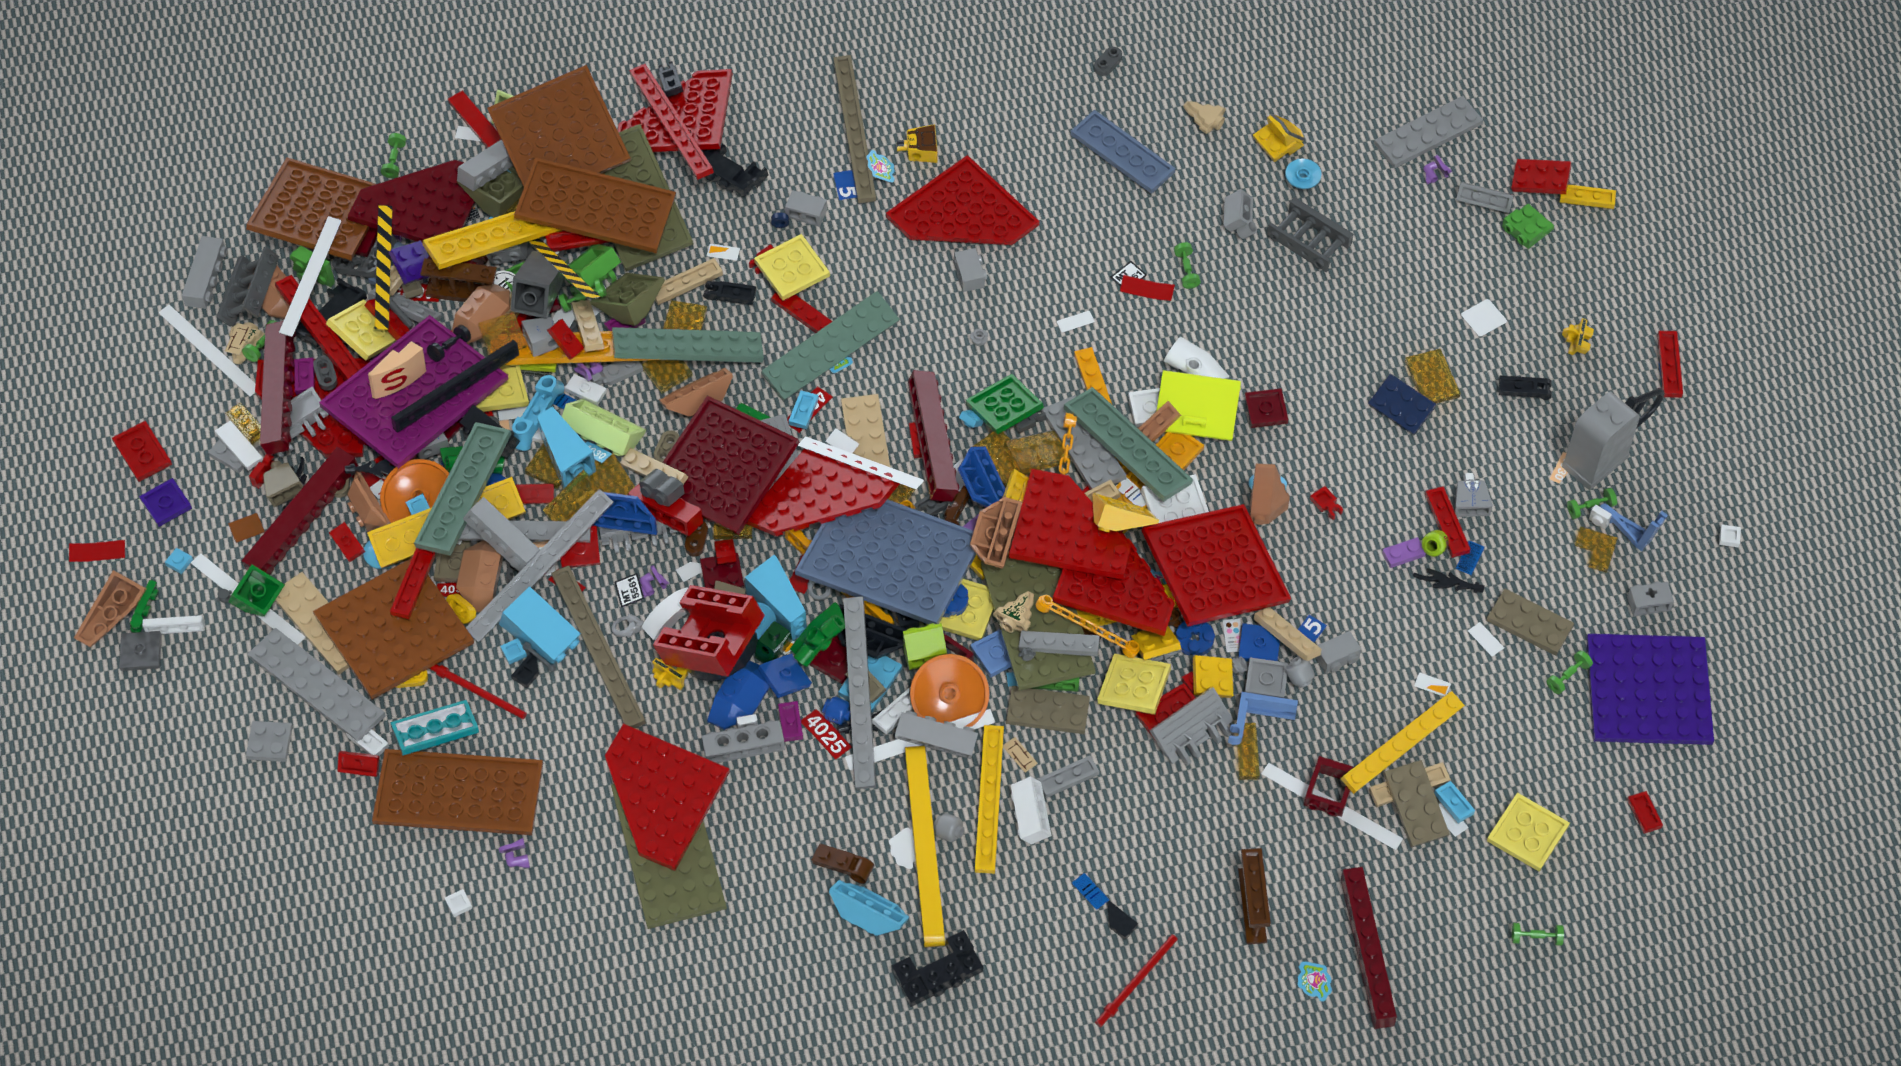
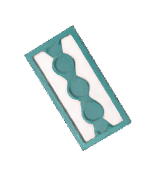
[390,699,479,755]

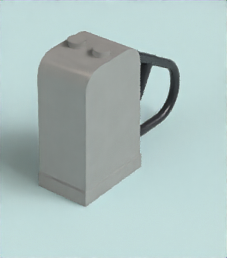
[1562,388,1665,491]

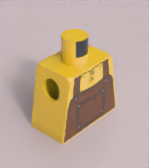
[897,124,938,163]

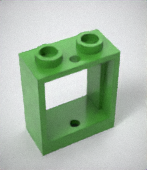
[565,244,621,287]

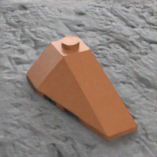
[1250,463,1290,525]
[74,570,146,647]

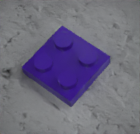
[388,241,429,285]
[139,478,192,527]

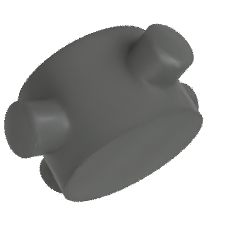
[216,589,232,603]
[1019,648,1036,661]

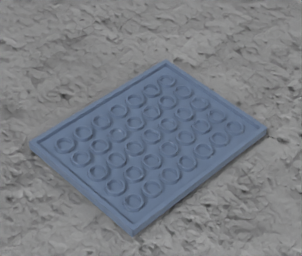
[795,500,976,624]

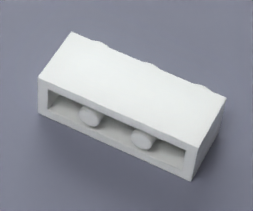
[1011,776,1052,845]

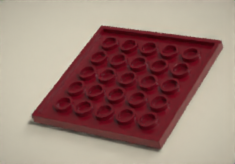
[662,395,800,535]

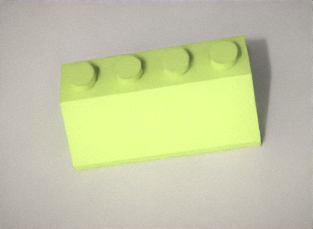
[562,399,646,456]

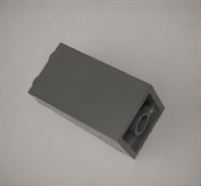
[511,251,568,318]

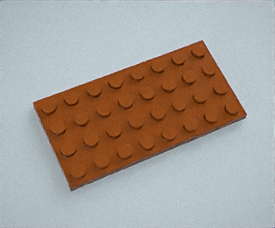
[514,157,676,253]
[372,749,544,835]

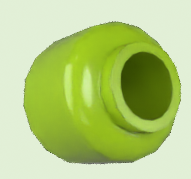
[1422,530,1449,557]

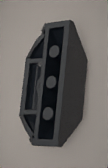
[837,604,907,659]

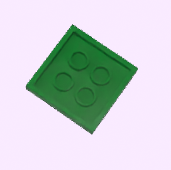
[966,374,1044,435]

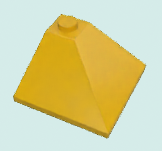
[1092,493,1159,532]

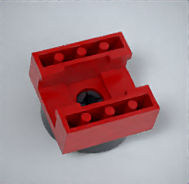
[653,585,765,681]

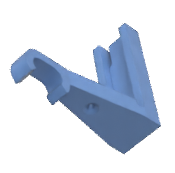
[1599,503,1668,552]
[1228,692,1298,745]

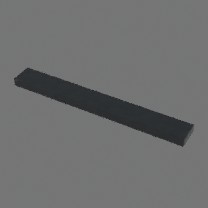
[391,340,519,432]

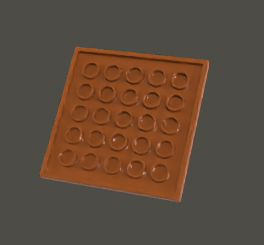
[487,65,631,187]
[246,157,376,260]
[313,558,474,700]

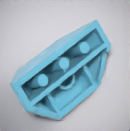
[829,880,909,936]

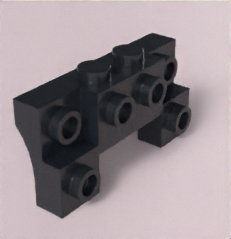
[701,144,769,196]
[295,278,367,347]
[891,930,983,1007]

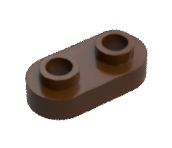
[685,521,708,557]

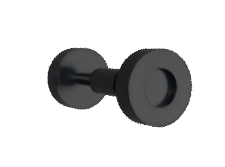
[427,325,471,362]

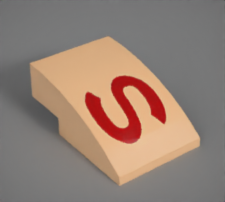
[368,341,426,399]

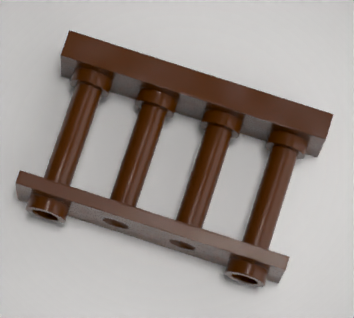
[420,258,497,302]
[1238,848,1271,945]

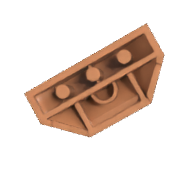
[248,265,290,319]
[452,284,511,345]
[659,368,733,417]
[347,472,391,532]
[970,497,1022,569]
[456,540,503,613]

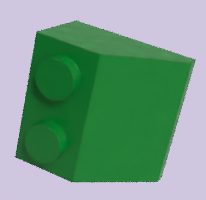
[228,564,285,617]

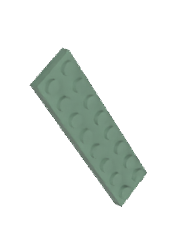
[761,291,900,402]
[612,327,764,363]
[1064,387,1193,502]
[414,422,511,556]

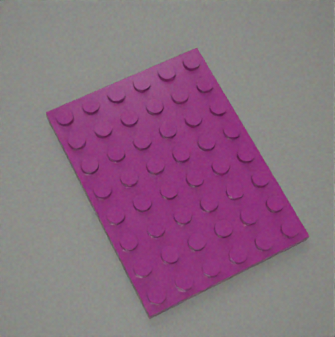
[319,315,508,469]

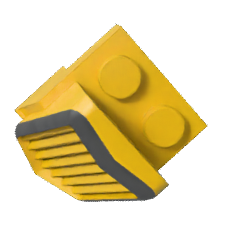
[1253,114,1305,162]

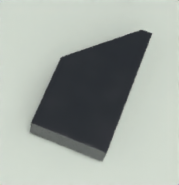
[511,649,539,688]
[1107,901,1138,940]

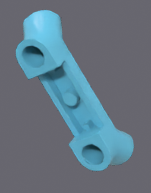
[512,375,565,451]

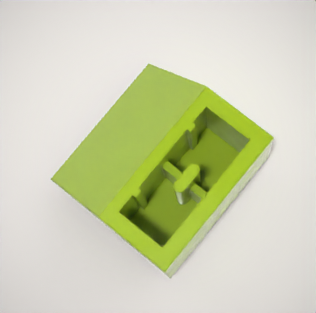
[903,623,947,670]

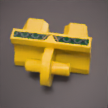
[1562,318,1594,355]
[652,658,688,690]

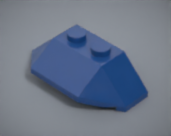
[958,447,1006,508]
[592,492,658,535]
[707,660,770,730]

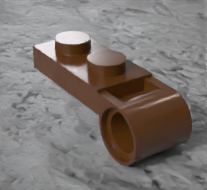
[945,485,970,525]
[811,843,875,884]

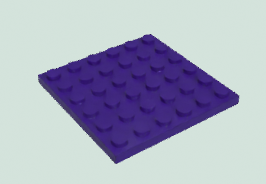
[1586,634,1714,745]

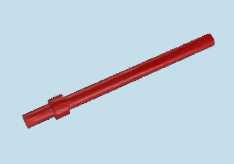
[429,664,527,719]
[1095,934,1178,1027]

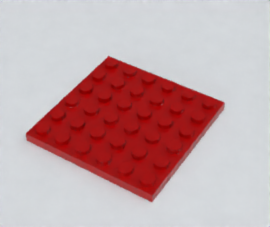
[1141,504,1292,626]

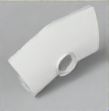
[1164,337,1229,379]

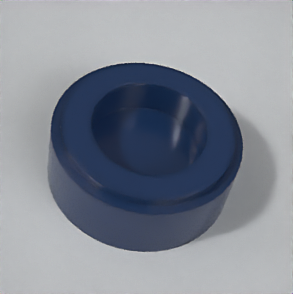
[771,212,789,228]

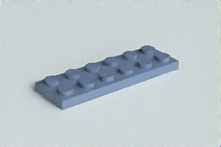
[1071,110,1176,194]

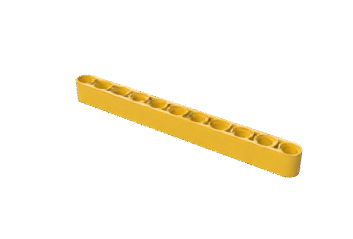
[905,745,945,948]

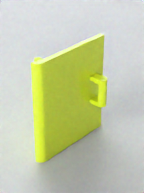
[1157,370,1241,441]

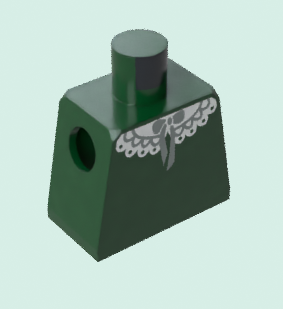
[755,621,792,663]

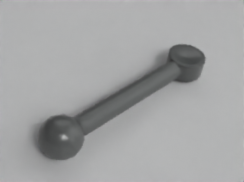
[522,642,556,672]

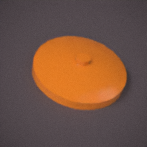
[380,459,449,523]
[910,654,989,727]

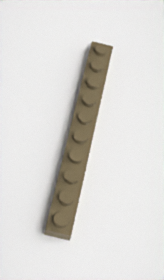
[833,55,876,203]
[551,566,646,728]

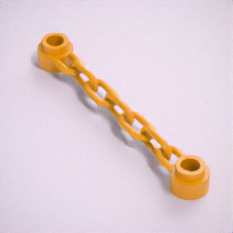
[1059,413,1077,475]
[1036,595,1140,658]

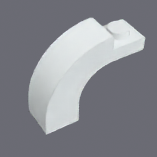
[642,587,689,640]

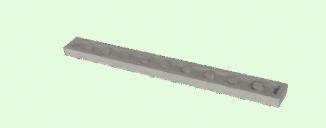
[466,489,614,643]
[843,596,876,790]

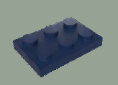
[1368,373,1437,436]

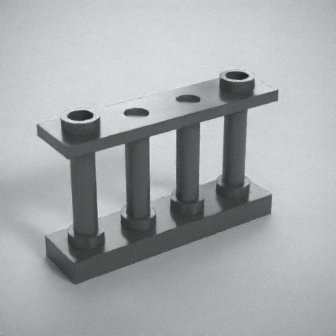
[1267,197,1354,273]
[216,247,280,327]

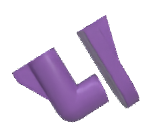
[1423,155,1452,185]
[574,362,603,381]
[639,565,669,598]
[499,838,530,868]

